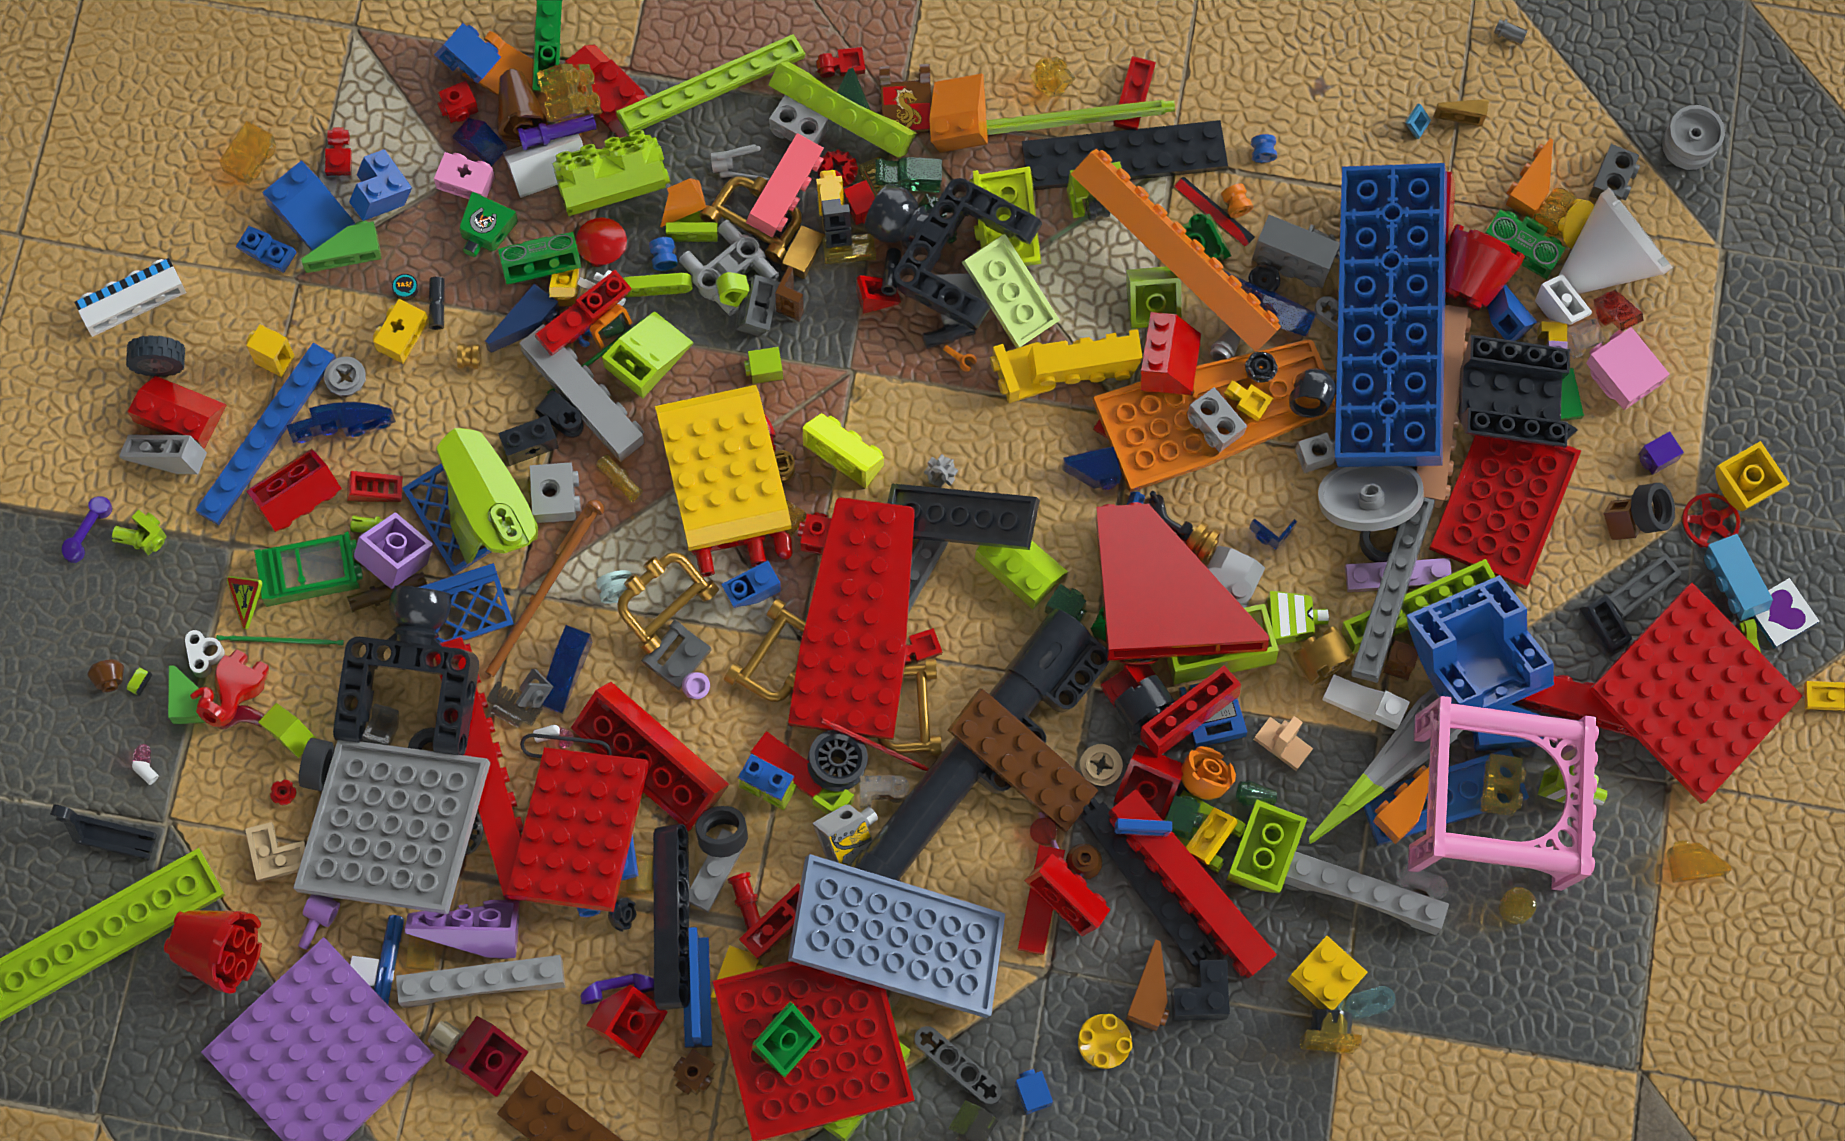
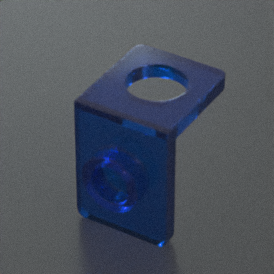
[1249,519,1298,550]

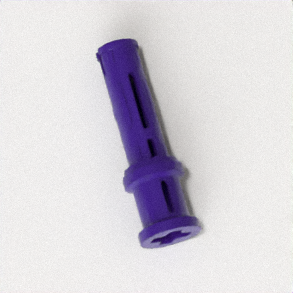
[518,114,596,151]

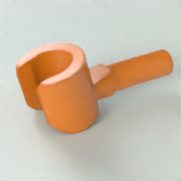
[943,345,977,372]

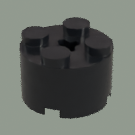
[1114,675,1175,735]

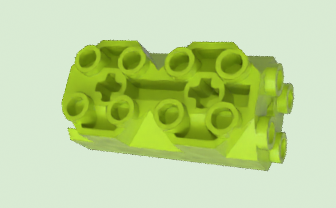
[552,130,670,216]

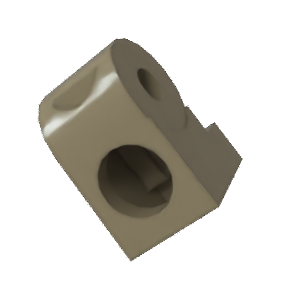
[428,1021,464,1056]

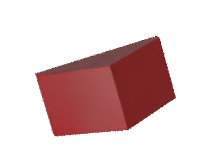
[856,275,901,314]

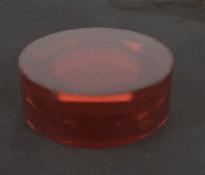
[1030,818,1058,845]

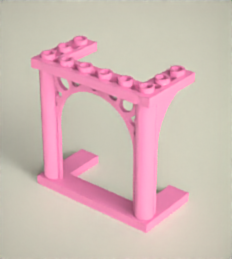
[1408,696,1599,891]

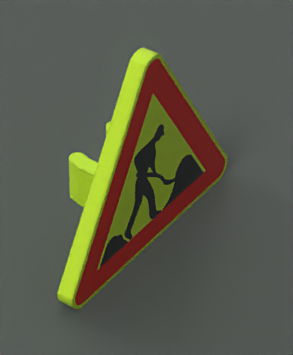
[227,576,262,629]

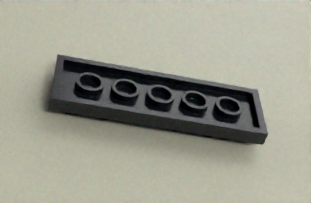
[887,483,1040,550]

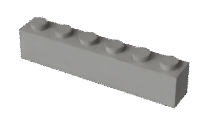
[519,324,644,462]

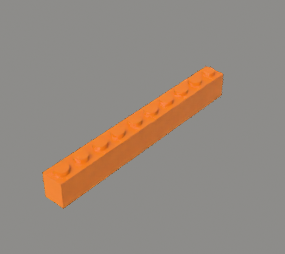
[1071,149,1281,352]

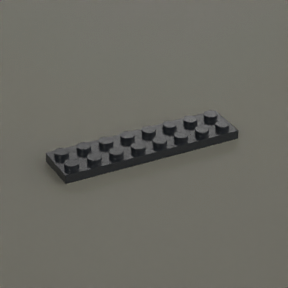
[1022,120,1228,191]

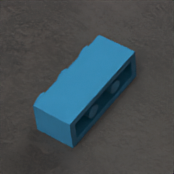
[1704,534,1773,621]

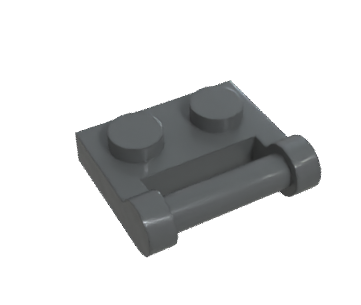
[641,620,712,690]

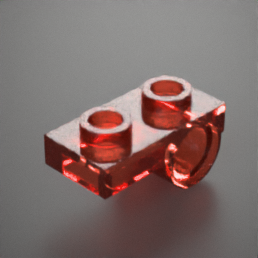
[1593,289,1644,331]

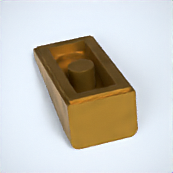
[1433,99,1489,126]
[781,225,825,279]

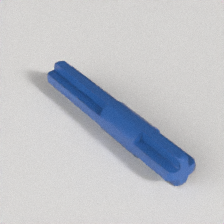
[374,915,404,1004]

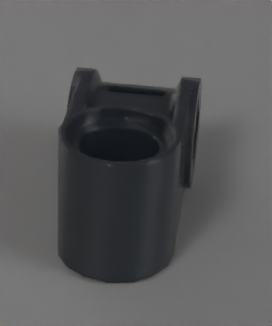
[534,390,584,438]

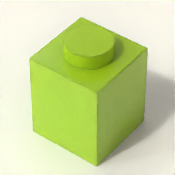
[744,347,783,384]

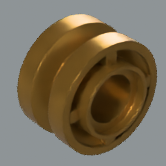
[1186,521,1221,563]

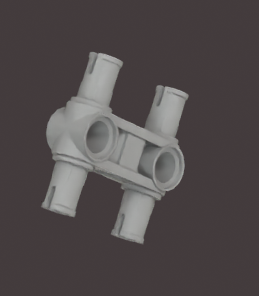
[679,220,779,316]

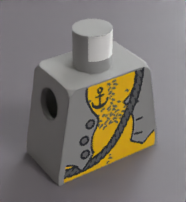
[813,805,878,866]

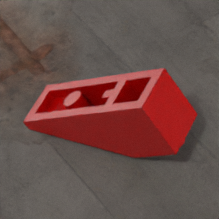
[739,883,800,959]

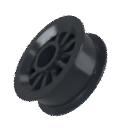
[807,730,868,792]

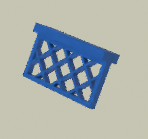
[403,464,491,575]
[420,563,514,643]
[684,927,713,1048]

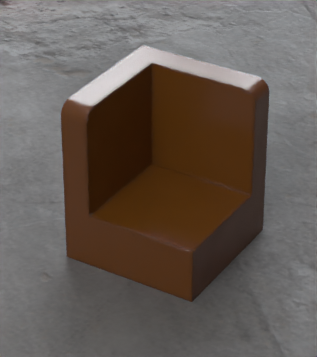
[1604,499,1640,540]

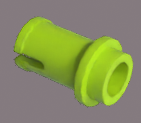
[350,515,383,533]
[112,526,148,549]

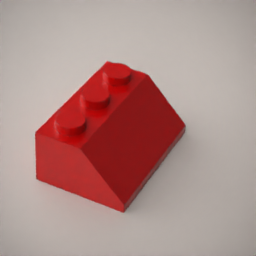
[1141,312,1201,395]
[127,376,227,449]
[246,448,342,532]
[1024,853,1111,937]

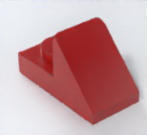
[1100,664,1156,708]

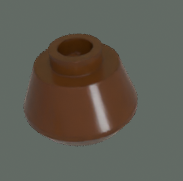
[87,659,124,693]
[1066,844,1102,880]

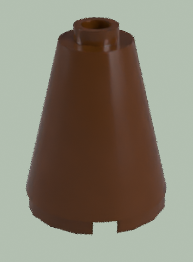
[497,69,548,142]

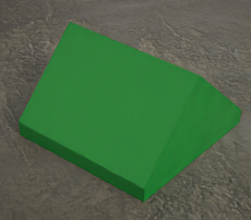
[752,1002,821,1077]

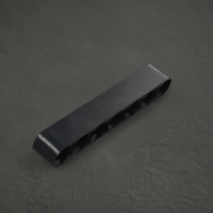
[653,824,690,1011]

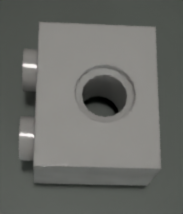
[530,462,581,523]

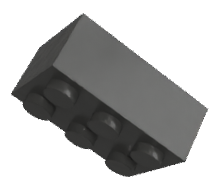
[1252,215,1340,288]

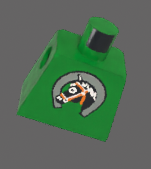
[460,192,518,257]

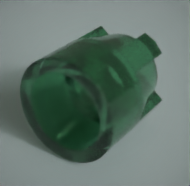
[602,315,625,339]

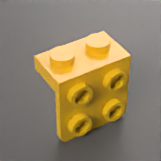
[989,342,1056,403]

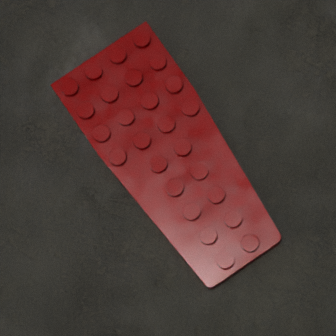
[788,497,914,740]

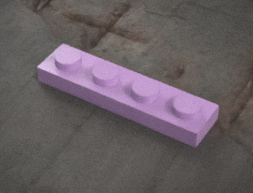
[1345,558,1451,592]

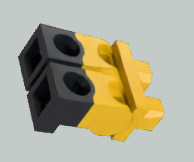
[816,170,852,248]

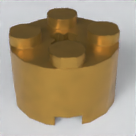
[1293,626,1356,685]

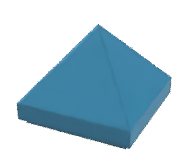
[1405,104,1431,139]

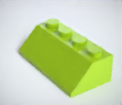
[1167,604,1279,685]

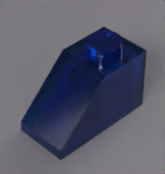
[1062,446,1121,490]

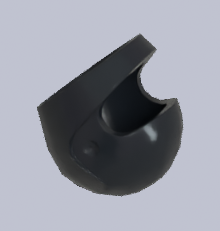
[1289,368,1336,418]

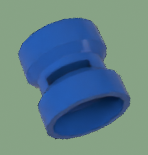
[649,237,678,271]

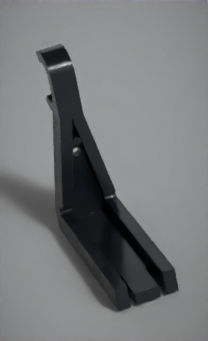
[50,804,157,860]

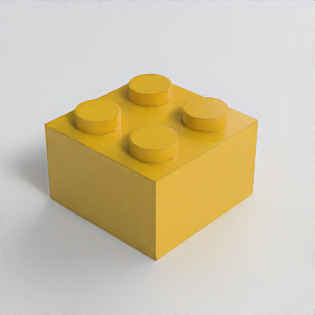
[1287,936,1368,1010]

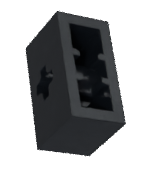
[498,415,559,466]

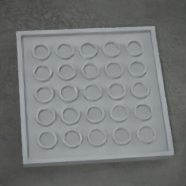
[294,740,490,914]

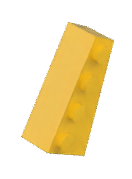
[1028,329,1143,386]

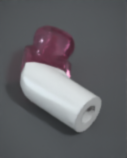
[533,725,574,748]
[132,744,159,785]

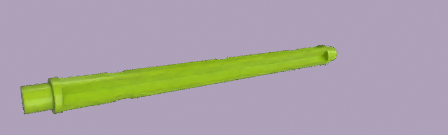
[986,100,1175,135]

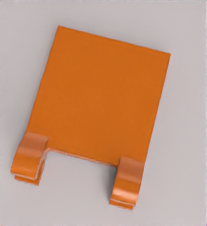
[462,31,533,96]

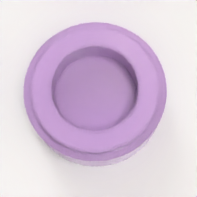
[682,672,710,699]

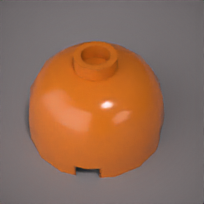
[1181,746,1236,800]

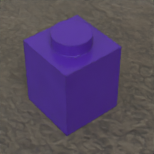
[1638,431,1684,475]

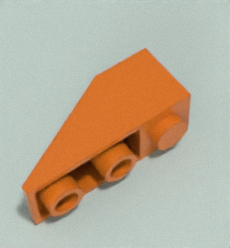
[1506,138,1553,219]
[1373,765,1429,845]

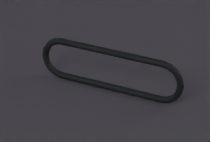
[520,733,612,758]

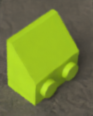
[1126,266,1182,329]

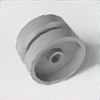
[1662,105,1725,170]

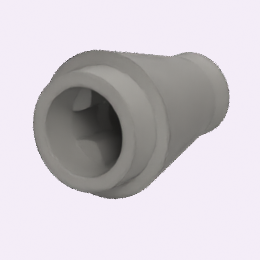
[1210,328,1241,361]

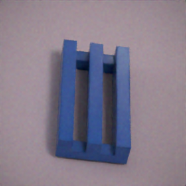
[1114,818,1172,836]

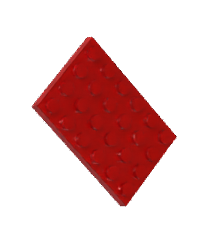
[1429,435,1581,589]
[506,747,649,912]

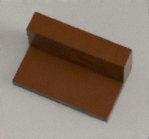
[775,267,804,321]

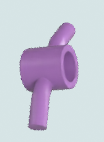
[298,894,340,949]

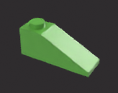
[301,221,382,273]

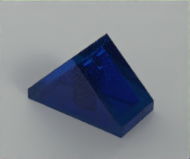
[452,118,508,167]

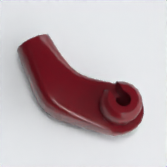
[217,705,265,730]

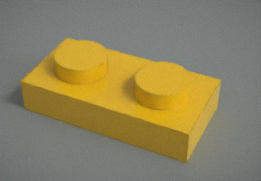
[1804,681,1845,711]
[1186,807,1238,865]

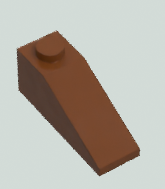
[1126,939,1170,1031]

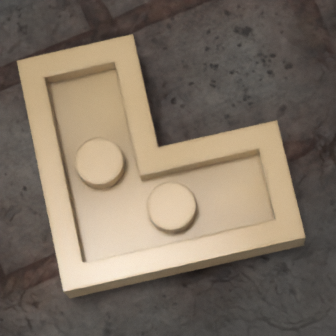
[245,822,306,882]

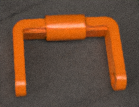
[590,304,633,349]

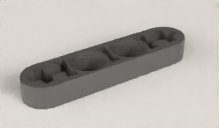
[914,1026,1002,1106]

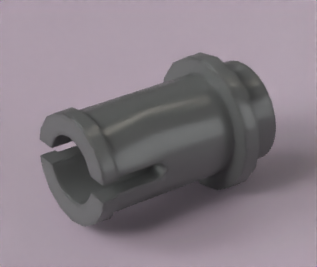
[1494,19,1528,45]

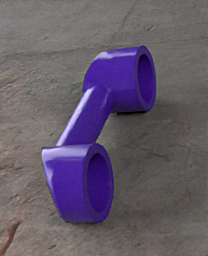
[61,496,112,563]
[580,973,654,1005]

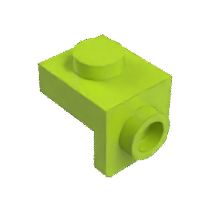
[132,510,167,555]

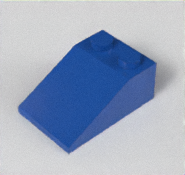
[262,160,355,251]

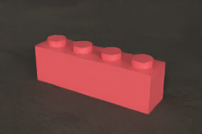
[746,133,824,238]

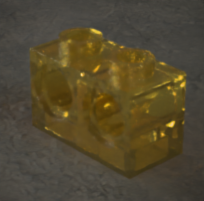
[1480,753,1526,816]

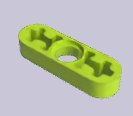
[623,273,693,297]

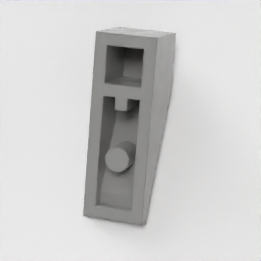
[119,435,207,475]

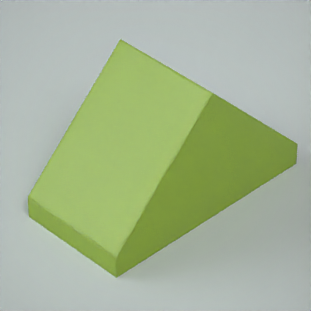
[258,703,316,758]

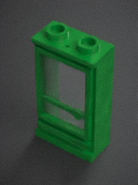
[254,532,363,607]

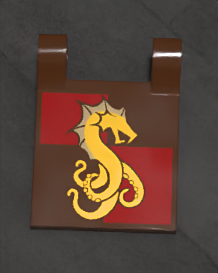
[879,64,932,133]

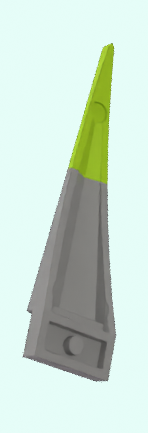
[1309,687,1463,844]

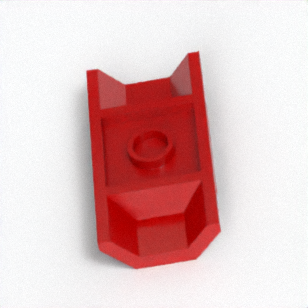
[559,44,648,138]

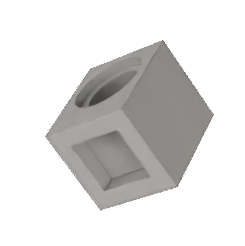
[1295,433,1335,473]

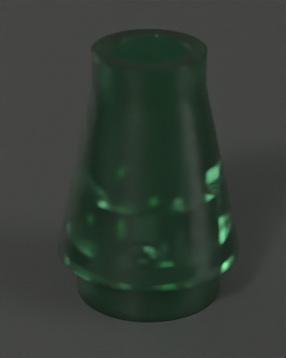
[1236,780,1277,806]

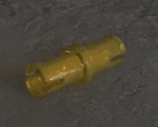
[596,454,643,502]

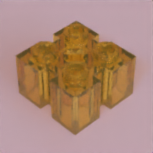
[537,64,602,122]

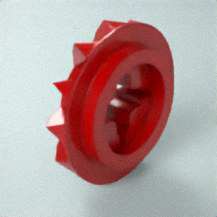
[818,149,858,187]

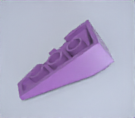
[405,900,520,959]

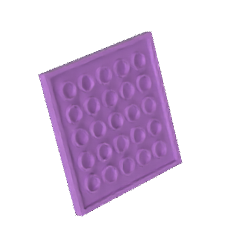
[201,937,435,1141]

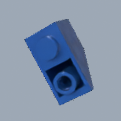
[1487,285,1537,341]
[721,561,781,608]

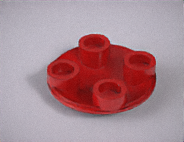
[576,217,627,267]

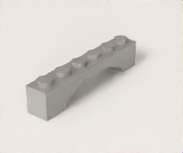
[1284,851,1449,935]
[396,955,566,1008]

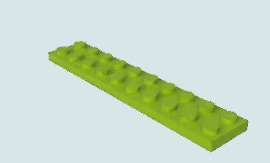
[0,848,226,1022]

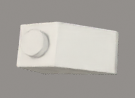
[1535,274,1592,325]

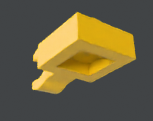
[1224,381,1273,421]

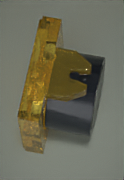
[1299,1009,1362,1054]

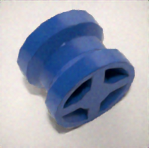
[1251,134,1277,163]

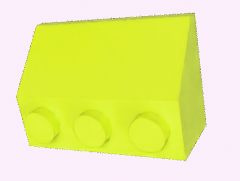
[803,413,884,489]

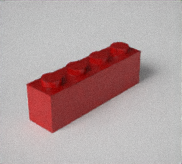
[1140,665,1241,758]

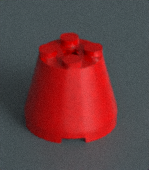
[1445,224,1525,311]
[164,910,262,994]

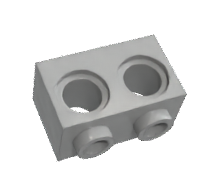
[769,95,828,144]
[1187,387,1247,452]

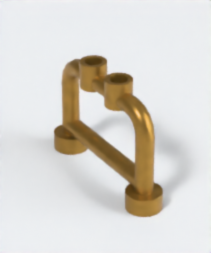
[699,176,802,264]
[617,552,719,655]
[723,598,806,702]
[877,658,942,757]

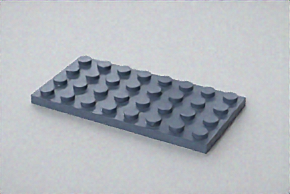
[788,854,1005,1018]

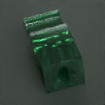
[875,157,942,193]

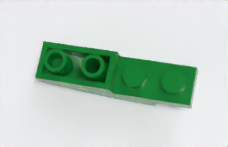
[532,0,562,94]

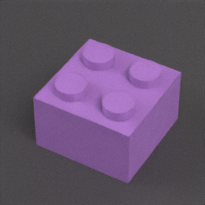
[354,512,434,589]

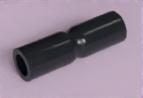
[881,248,901,296]
[429,277,445,330]

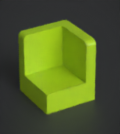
[812,788,854,815]

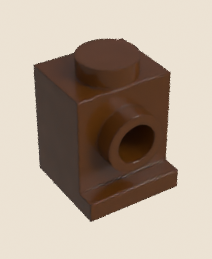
[1383,640,1418,681]

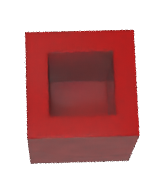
[843,180,875,225]

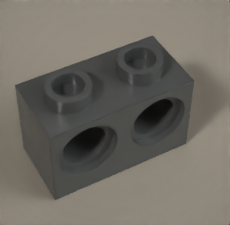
[1589,144,1640,201]
[735,275,779,336]

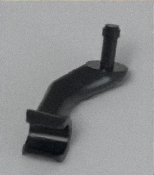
[1149,491,1194,541]

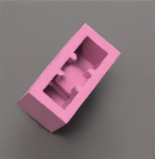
[434,152,495,199]

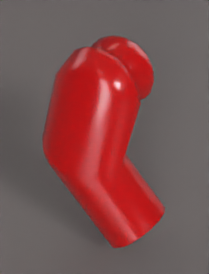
[768,531,793,560]

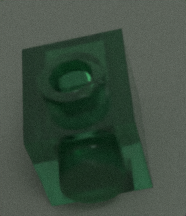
[1044,584,1087,623]
[1166,795,1204,840]

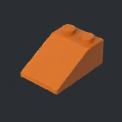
[930,73,988,153]

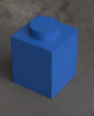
[1015,1069,1053,1115]

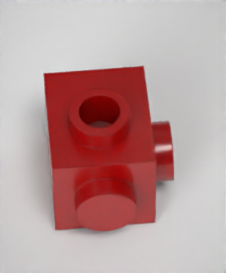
[437,80,479,123]
[797,512,831,555]

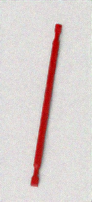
[821,718,929,771]

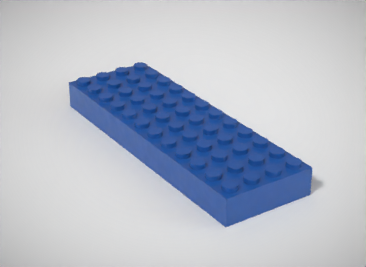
[1335,163,1447,467]

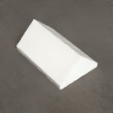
[503,134,583,198]

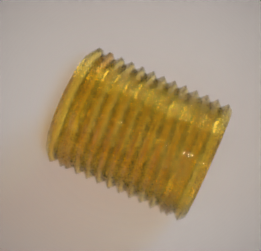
[626,855,654,894]

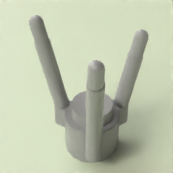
[711,144,770,181]

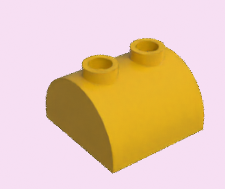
[1715,441,1790,511]

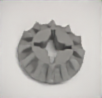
[324,357,366,397]

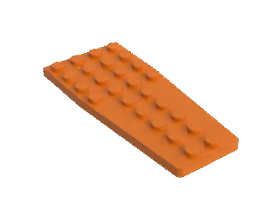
[1092,339,1336,492]

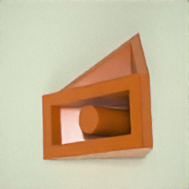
[660,178,706,227]

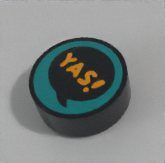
[392,274,419,301]

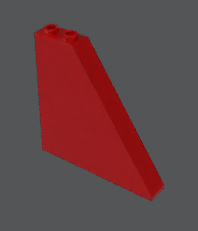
[1096,502,1269,660]

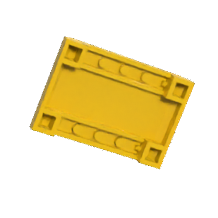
[655,385,791,551]

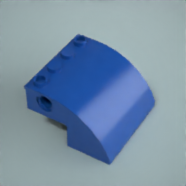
[1407,575,1554,710]

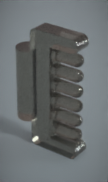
[487,681,543,728]

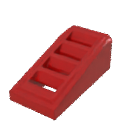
[347,471,403,502]

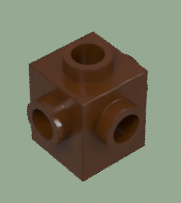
[673,1049,716,1095]

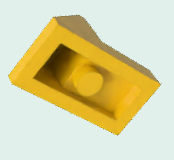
[549,268,579,306]

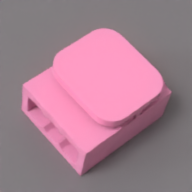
[1586,327,1670,410]

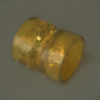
[1533,187,1577,236]

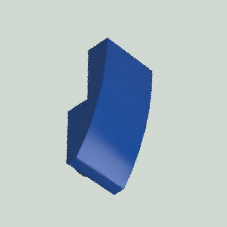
[236,226,297,273]

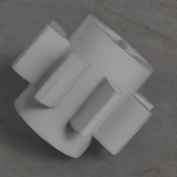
[924,454,958,488]

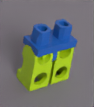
[738,754,797,810]

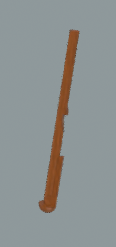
[485,500,604,677]

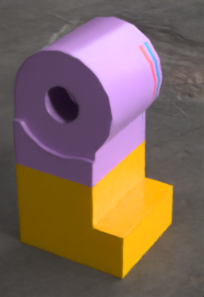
[1537,321,1567,349]

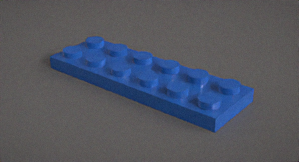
[1363,748,1529,846]

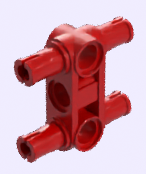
[691,535,766,577]

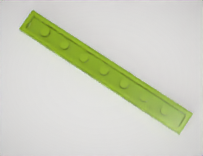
[616,34,805,135]

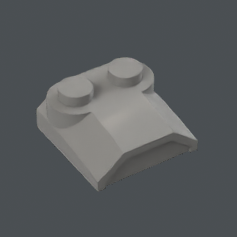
[1207,546,1265,608]

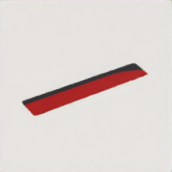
[1174,177,1255,247]

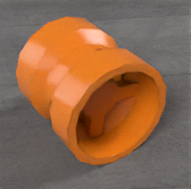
[1221,183,1254,218]

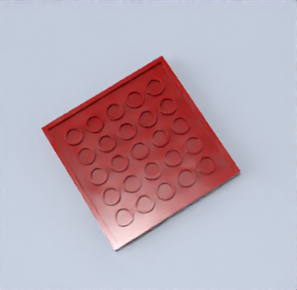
[1589,583,1802,804]
[712,961,915,1141]

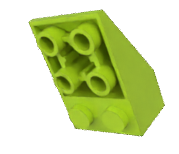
[602,311,694,399]

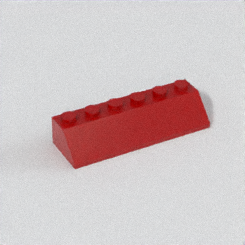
[570,682,730,832]

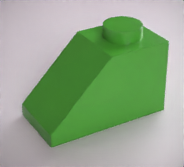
[168,666,206,724]

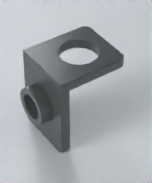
[516,669,553,708]

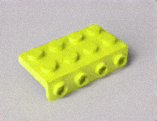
[969,167,1042,266]

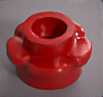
[270,779,297,806]

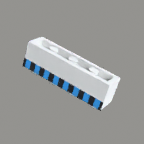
[74,258,186,337]

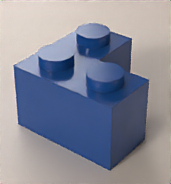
[434,23,501,84]
[349,149,412,221]

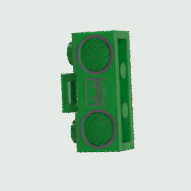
[1485,210,1566,280]
[498,232,582,285]

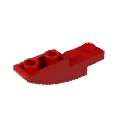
[535,270,632,356]

